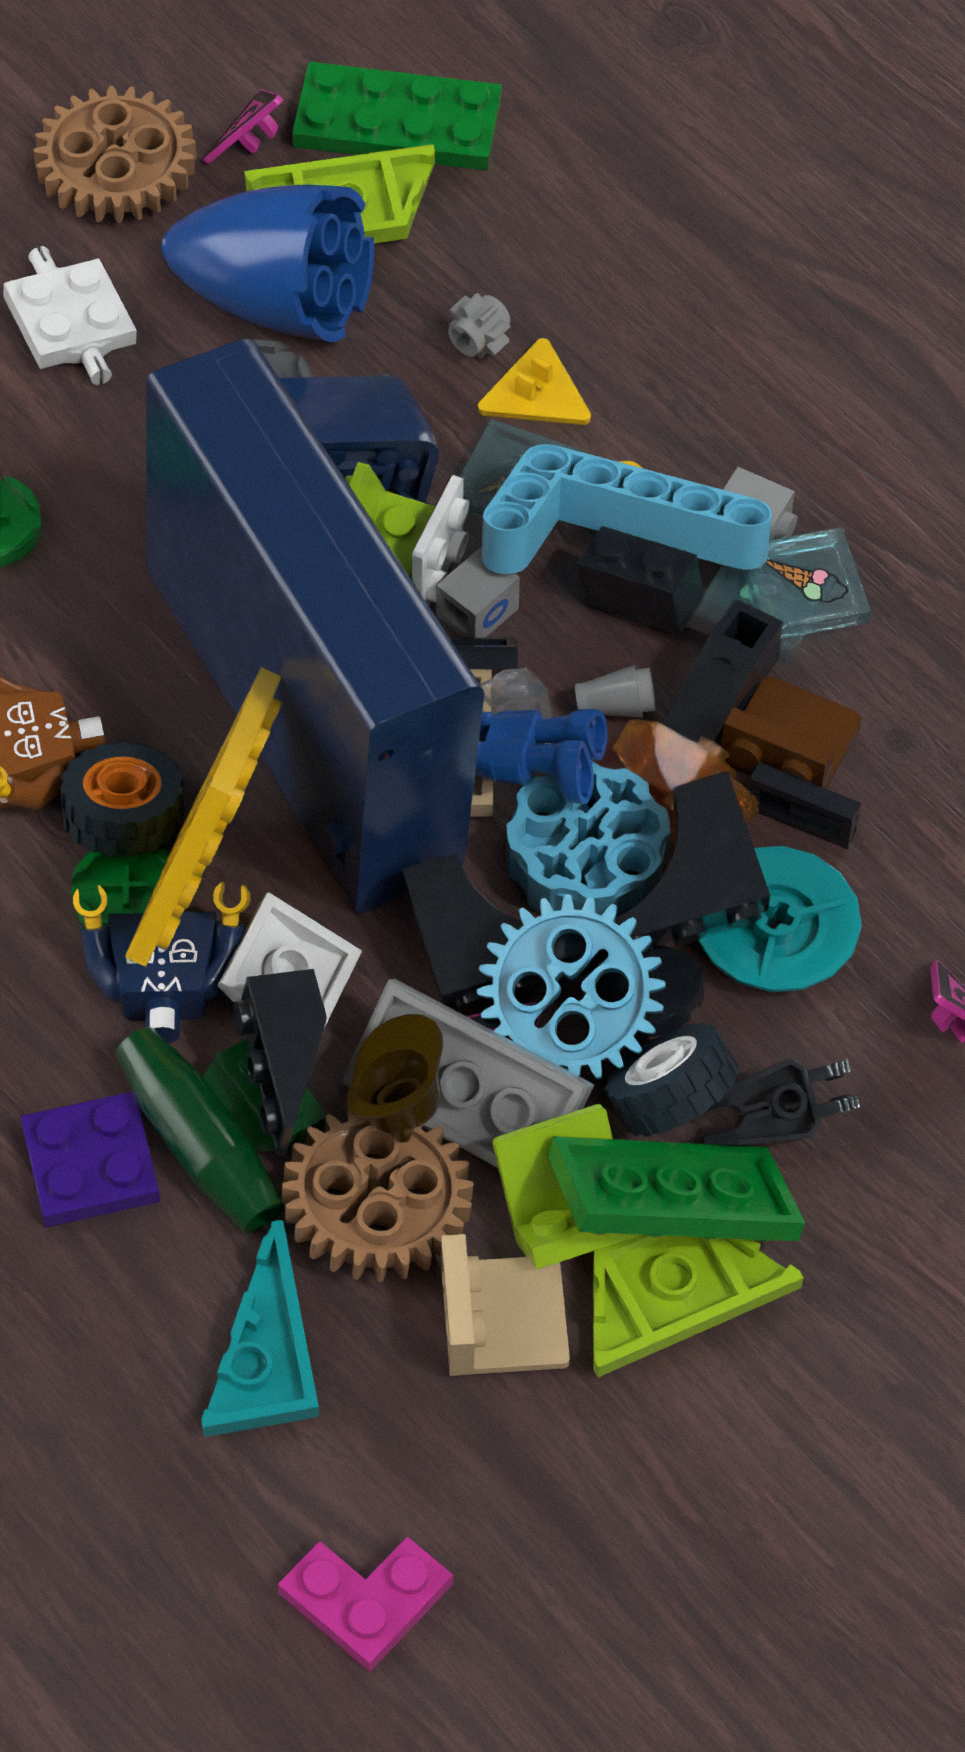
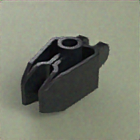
[699,1058,861,1146]

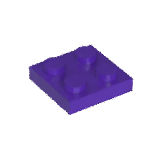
[21,1092,160,1228]

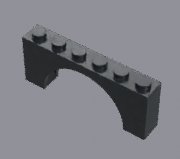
[402,770,770,1011]

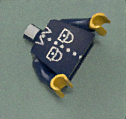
[73,882,251,1043]

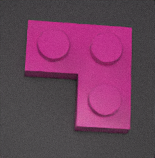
[278,1536,454,1672]

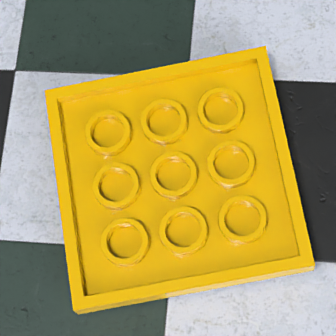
[125,667,283,967]

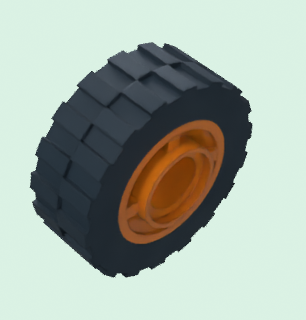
[61,742,184,857]

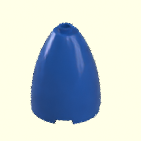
[161,184,374,342]

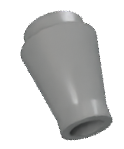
[575,664,656,718]

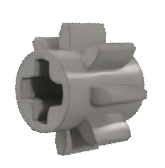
[448,293,511,358]

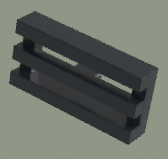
[746,762,861,850]

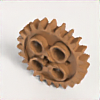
[33,86,197,223]
[281,1108,473,1282]

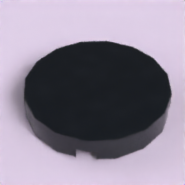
[596,945,704,1038]

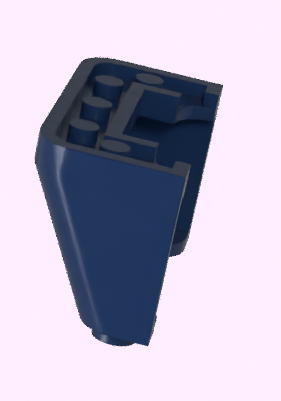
[279,375,439,503]

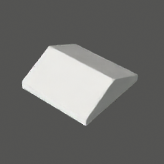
[217,892,362,1028]

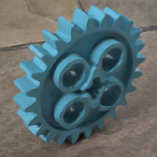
[477,894,665,1080]

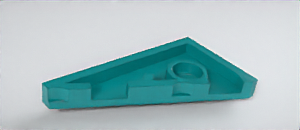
[201,1220,319,1437]

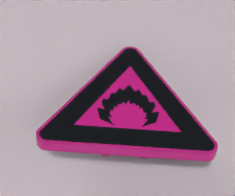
[202,89,283,165]
[930,960,965,1043]

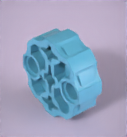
[506,760,671,917]

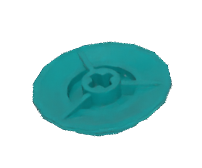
[697,846,862,992]

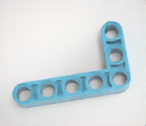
[481,444,772,574]

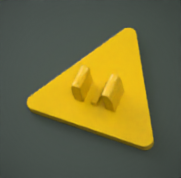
[478,338,591,425]

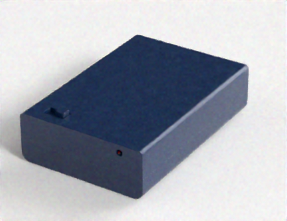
[146,339,484,913]

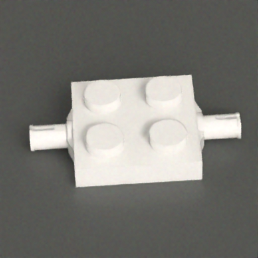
[3,246,137,385]

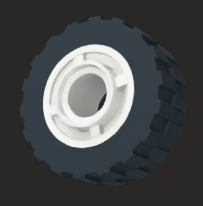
[605,1022,740,1137]

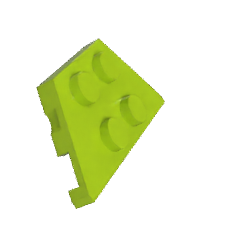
[244,144,435,243]
[593,1235,803,1378]

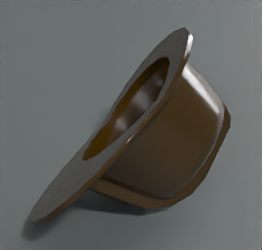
[346,1014,443,1143]

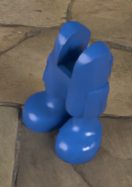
[475,709,608,804]

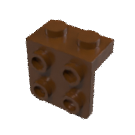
[720,677,862,789]

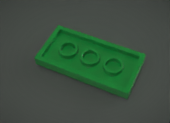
[292,61,502,171]
[547,1136,805,1242]

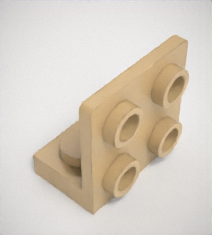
[441,1234,570,1376]

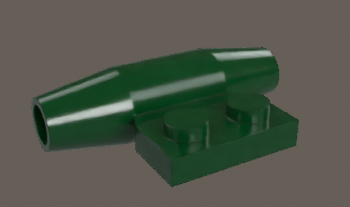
[115,1027,327,1234]

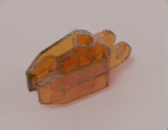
[613,719,760,824]

